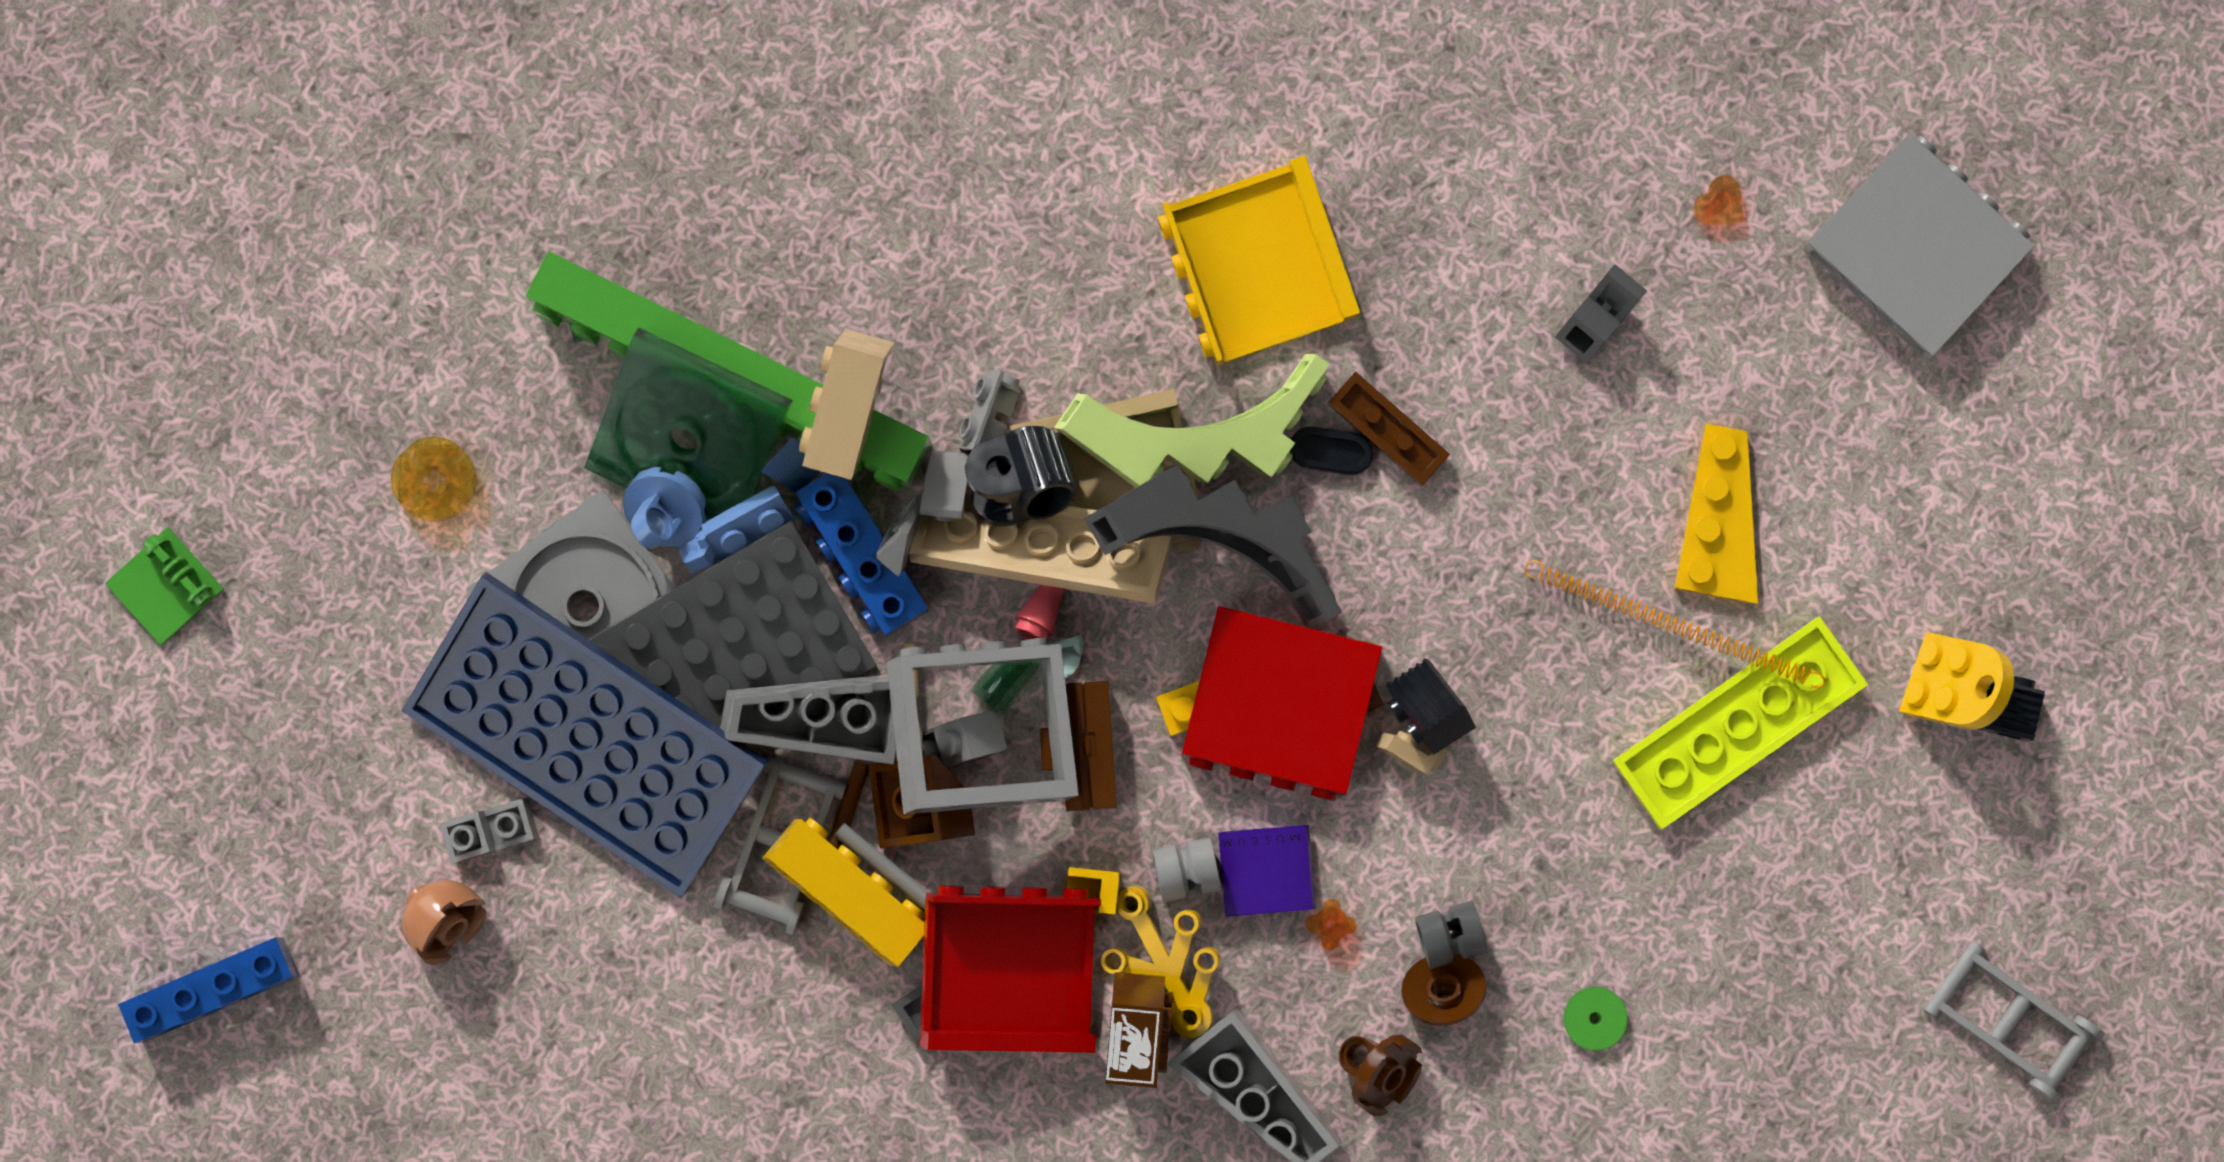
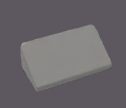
[876,494,922,576]

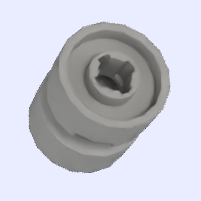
[1152,838,1221,903]

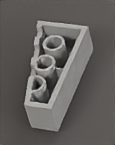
[720,675,896,764]
[1167,1008,1342,1162]

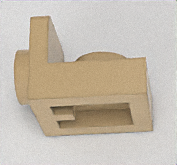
[1374,730,1447,775]

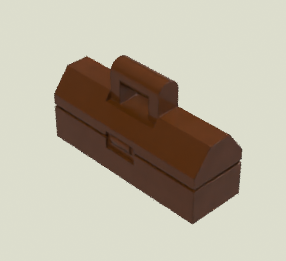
[1040,681,1117,812]

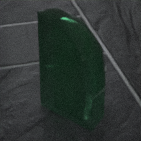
[970,661,1041,716]

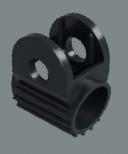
[965,426,1078,526]

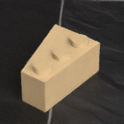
[799,329,895,480]

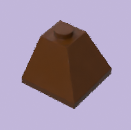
[868,755,975,848]

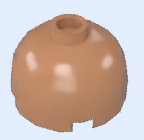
[401,879,487,965]

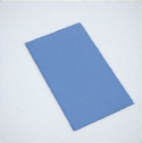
[761,437,820,492]

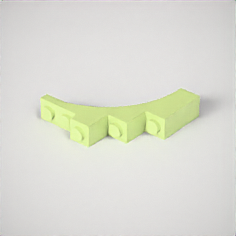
[1054,354,1330,487]

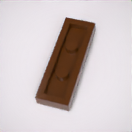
[1327,371,1450,487]

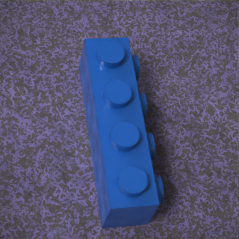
[794,473,929,638]

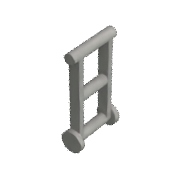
[713,756,847,935]
[1923,941,2105,1104]

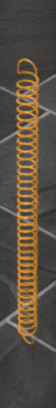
[1525,560,1825,688]

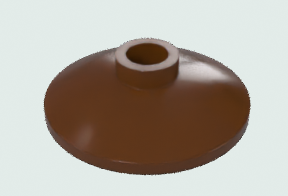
[1401,955,1486,1026]

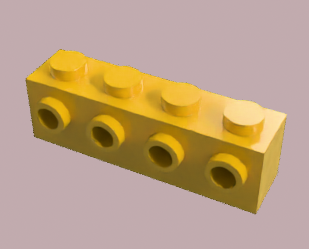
[762,818,925,967]

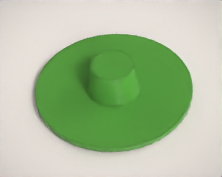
[1564,987,1627,1051]

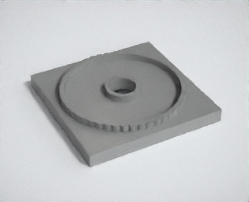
[466,489,675,639]

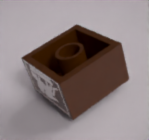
[1105,972,1173,1088]

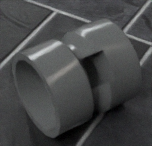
[1415,901,1488,969]

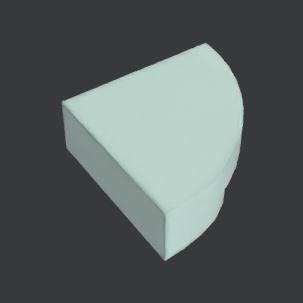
[1048,635,1083,682]

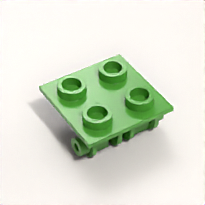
[105,527,224,645]

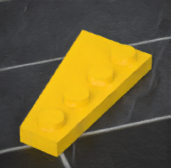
[1674,423,1758,605]

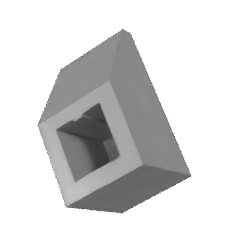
[921,709,1008,769]

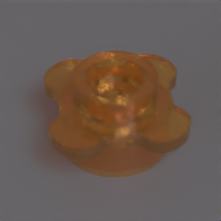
[1306,899,1356,950]

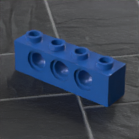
[118,937,299,1044]

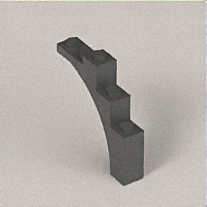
[1084,464,1342,629]

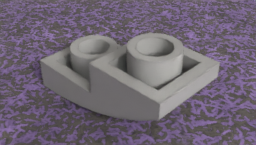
[920,450,969,521]
[440,798,539,864]

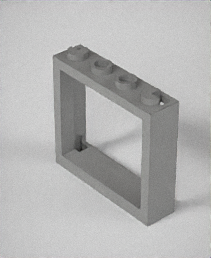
[886,638,1078,814]

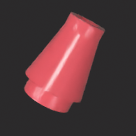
[1014,584,1066,639]

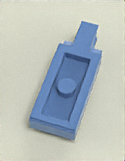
[678,485,796,574]

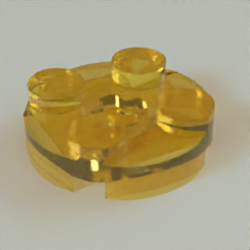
[391,437,477,522]

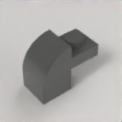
[1555,264,1647,364]

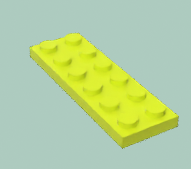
[1612,616,1868,830]

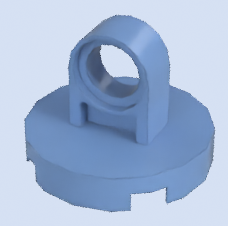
[623,467,707,549]

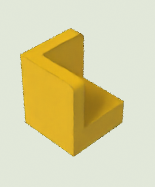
[1066,867,1119,915]

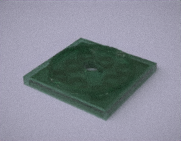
[584,328,793,522]

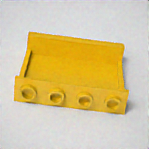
[1157,155,1360,366]

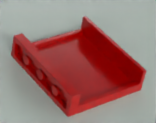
[1181,606,1382,801]
[920,885,1101,1053]

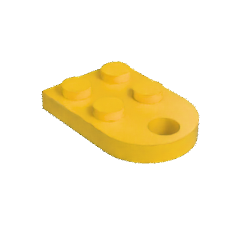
[1899,632,2014,730]

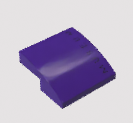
[1218,825,1316,917]

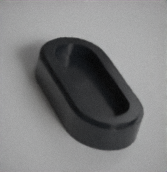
[1290,426,1373,476]

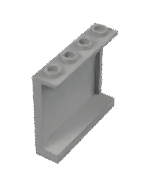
[1803,133,2034,361]

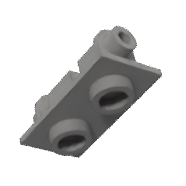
[959,370,1021,451]

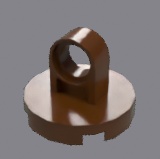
[1339,1035,1422,1116]

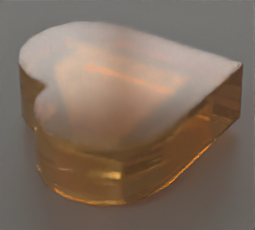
[1693,175,1743,226]

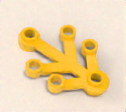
[1101,885,1221,1038]

